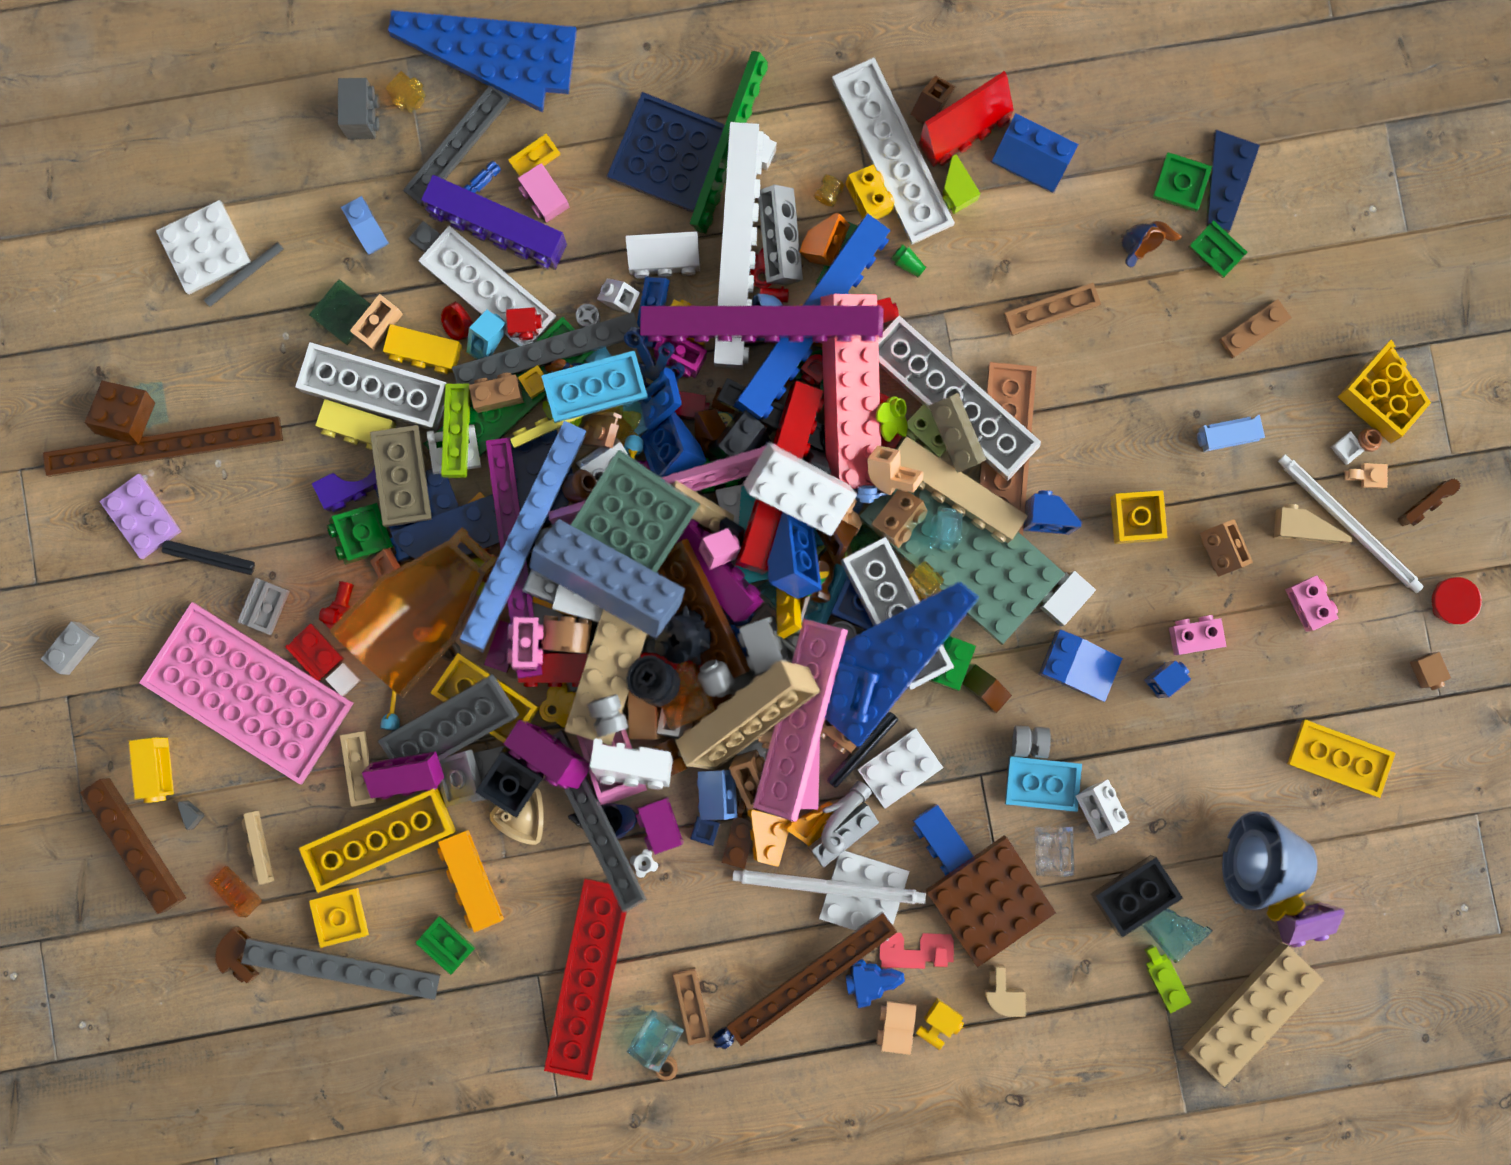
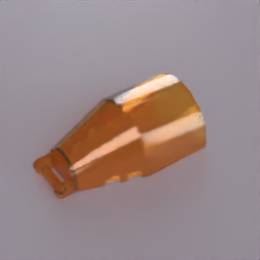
[329,527,498,698]

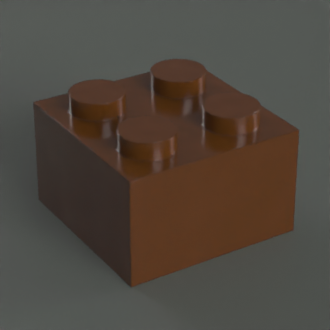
[84,380,155,445]

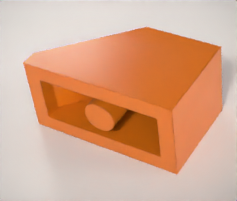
[799,213,850,266]

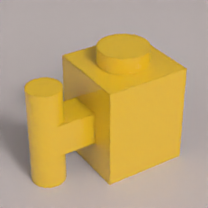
[915,998,964,1050]

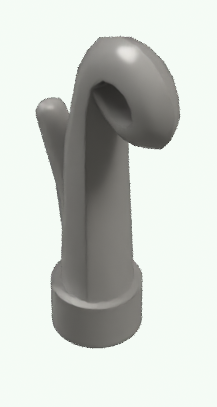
[822,781,872,854]

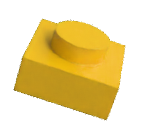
[518,365,545,399]

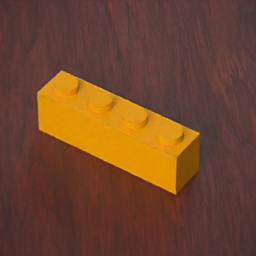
[437,830,504,933]

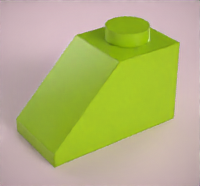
[942,154,981,214]

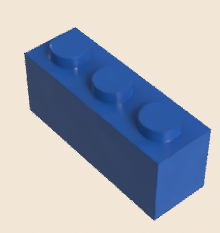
[912,804,973,876]

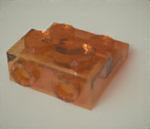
[661,662,715,730]

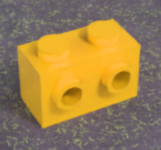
[845,164,894,220]

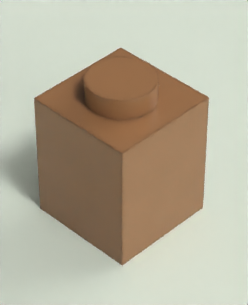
[1410,652,1451,690]

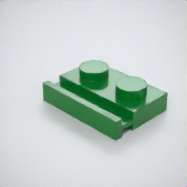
[1189,220,1248,279]
[415,916,475,975]

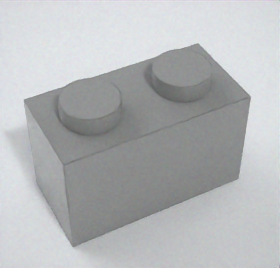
[41,621,100,675]

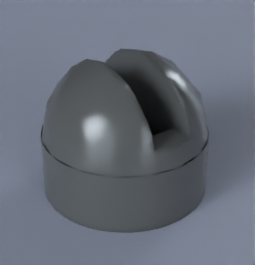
[440,641,461,661]

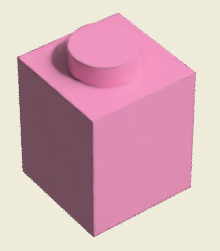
[699,528,740,569]

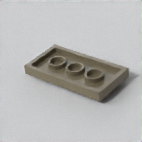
[370,425,432,527]

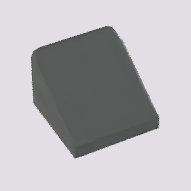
[178,800,205,830]

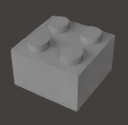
[738,616,790,674]

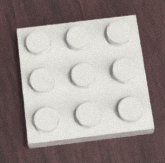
[156,200,251,295]
[819,851,910,941]

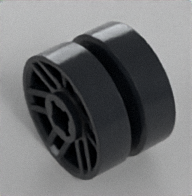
[627,655,680,707]

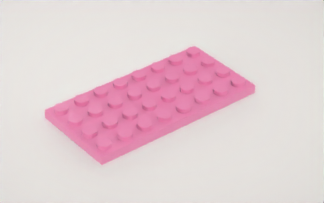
[140,602,354,784]

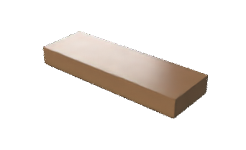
[672,968,712,1046]

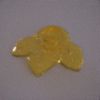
[605,405,642,446]

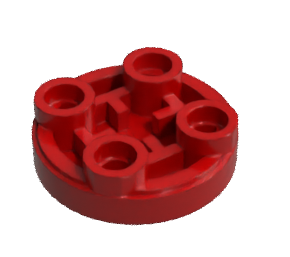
[1432,577,1482,625]

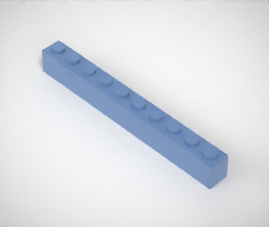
[460,421,586,652]

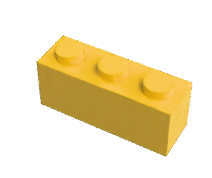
[383,324,462,375]

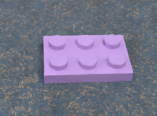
[99,474,182,559]

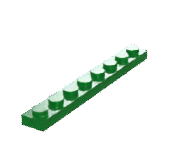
[689,51,768,234]

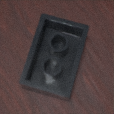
[1091,855,1183,938]

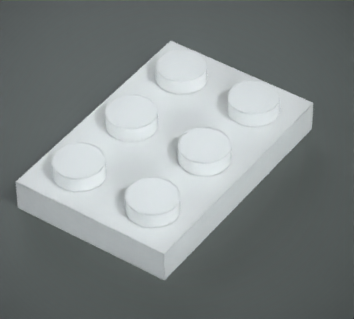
[857,728,943,809]

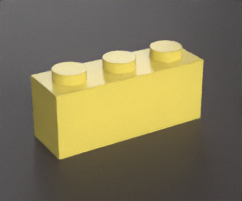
[315,399,396,450]

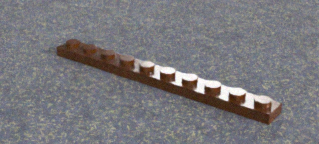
[43,416,283,477]

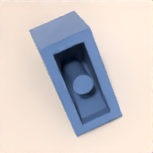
[341,196,389,255]

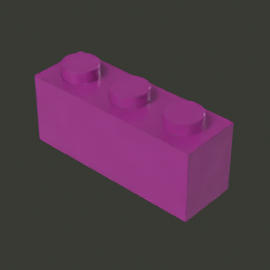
[362,751,444,799]

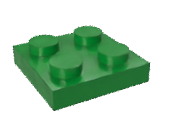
[1152,152,1212,212]

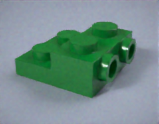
[327,503,393,565]

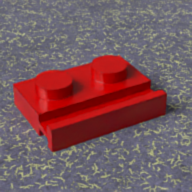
[285,623,344,681]

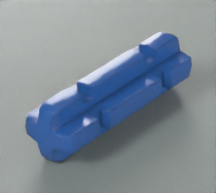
[463,161,501,193]

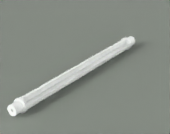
[1278,454,1424,593]
[733,870,926,904]

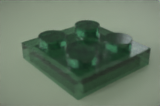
[309,279,371,345]

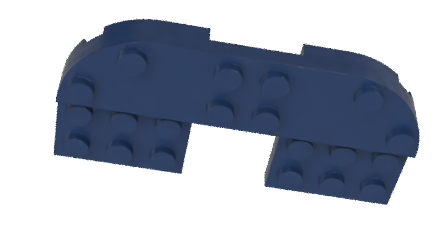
[375,429,573,565]

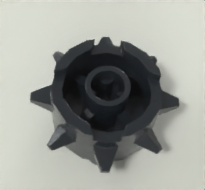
[655,605,711,667]

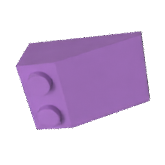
[1277,902,1344,948]

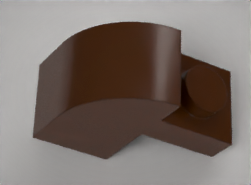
[215,926,260,984]

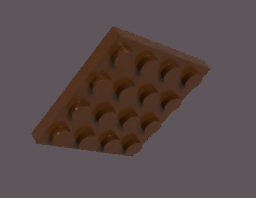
[925,835,1056,968]

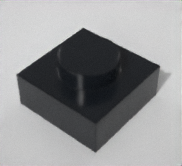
[718,517,745,547]

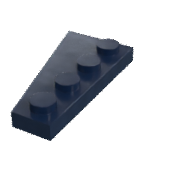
[1206,130,1260,233]

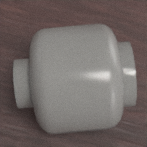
[698,660,734,697]

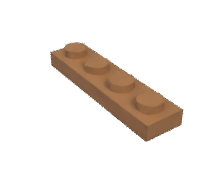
[1004,283,1101,336]

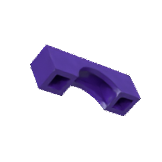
[312,466,378,512]

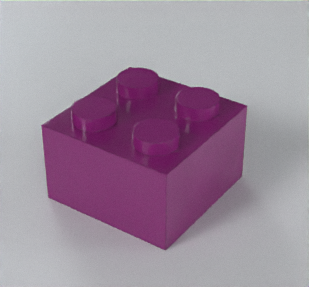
[636,797,684,855]

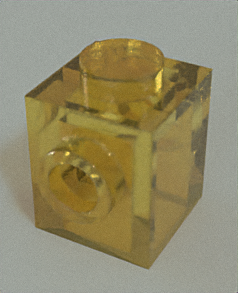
[386,71,426,113]

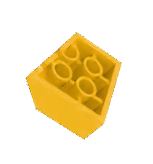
[1338,340,1431,444]

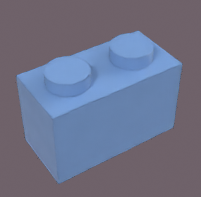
[697,770,737,820]

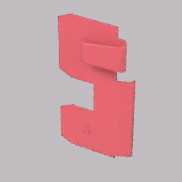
[880,933,954,969]

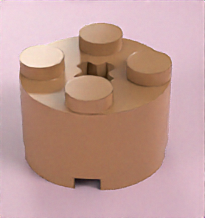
[541,615,592,653]

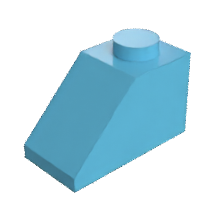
[466,310,506,360]

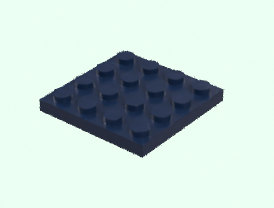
[607,92,725,213]

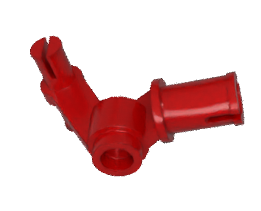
[319,581,361,649]

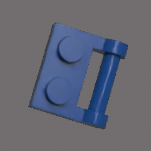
[638,368,682,430]
[827,661,879,722]

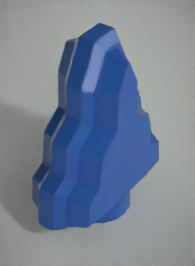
[845,959,905,1008]

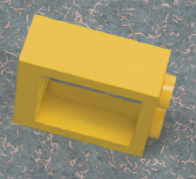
[129,738,174,803]

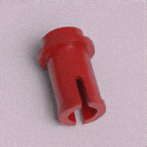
[760,286,789,305]

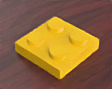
[309,888,369,948]

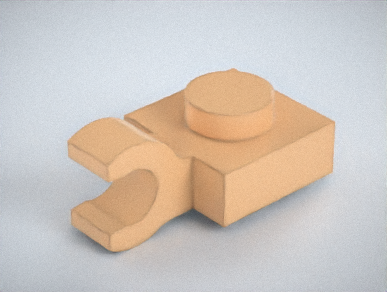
[1344,463,1388,489]

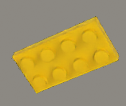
[1287,720,1396,798]

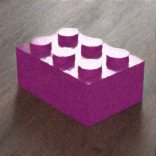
[503,719,591,789]

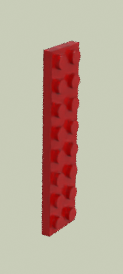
[544,878,627,1081]

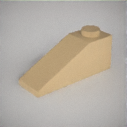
[1274,504,1352,544]

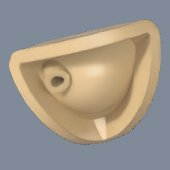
[490,788,543,845]

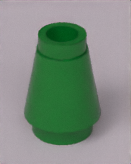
[891,244,926,278]

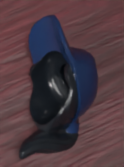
[568,803,637,839]

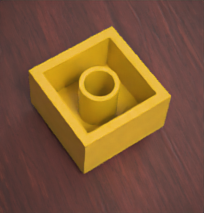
[1110,490,1168,544]

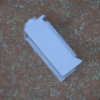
[1197,414,1265,452]

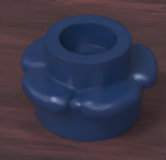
[712,1027,734,1049]

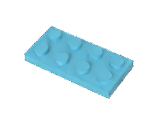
[542,350,648,423]

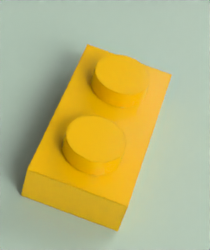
[508,134,561,177]

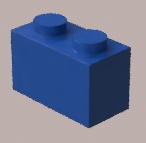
[1144,660,1191,699]

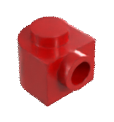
[800,355,823,386]

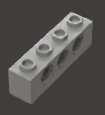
[758,185,803,286]

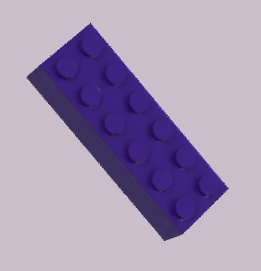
[421,175,567,270]

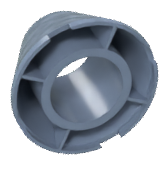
[1222,811,1317,910]

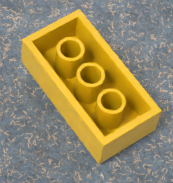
[431,653,540,743]

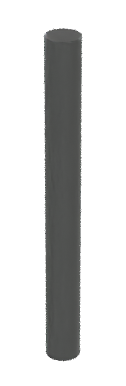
[204,242,284,307]

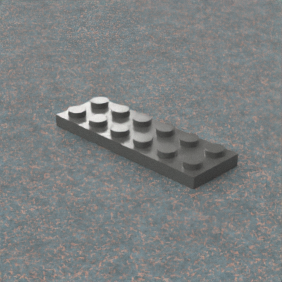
[378,674,519,761]

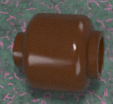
[562,470,597,504]

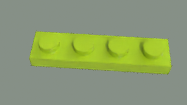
[441,383,471,478]

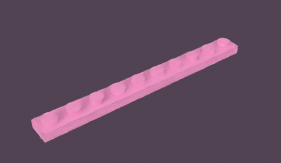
[549,444,776,525]

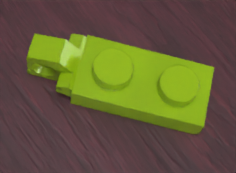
[1144,945,1192,1014]

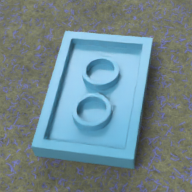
[1005,756,1082,812]

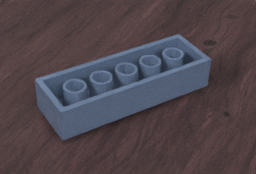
[530,519,685,638]

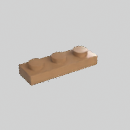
[1219,299,1292,359]

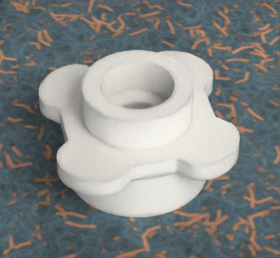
[630,849,658,878]

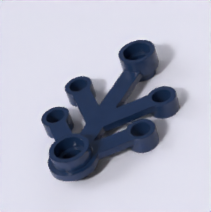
[624,327,685,397]

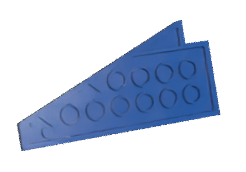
[388,10,577,112]
[824,581,980,747]

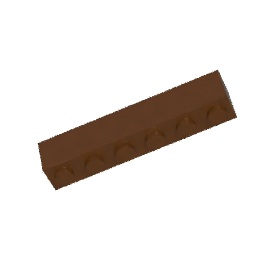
[80,778,186,914]

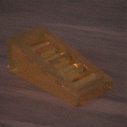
[209,866,262,918]

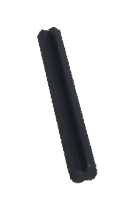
[162,540,255,575]
[827,712,898,788]

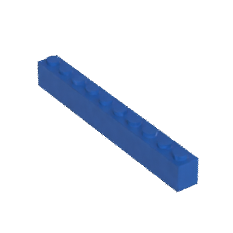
[733,214,890,420]

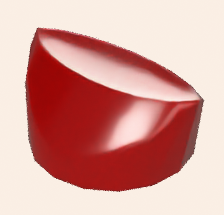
[441,301,473,340]

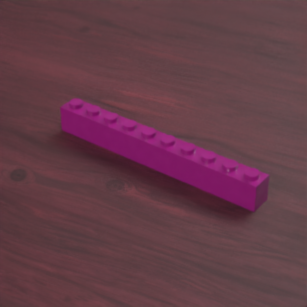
[640,305,883,342]

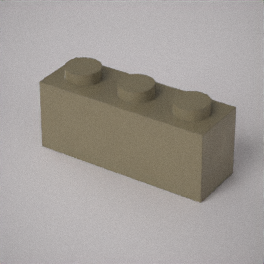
[929,393,987,473]

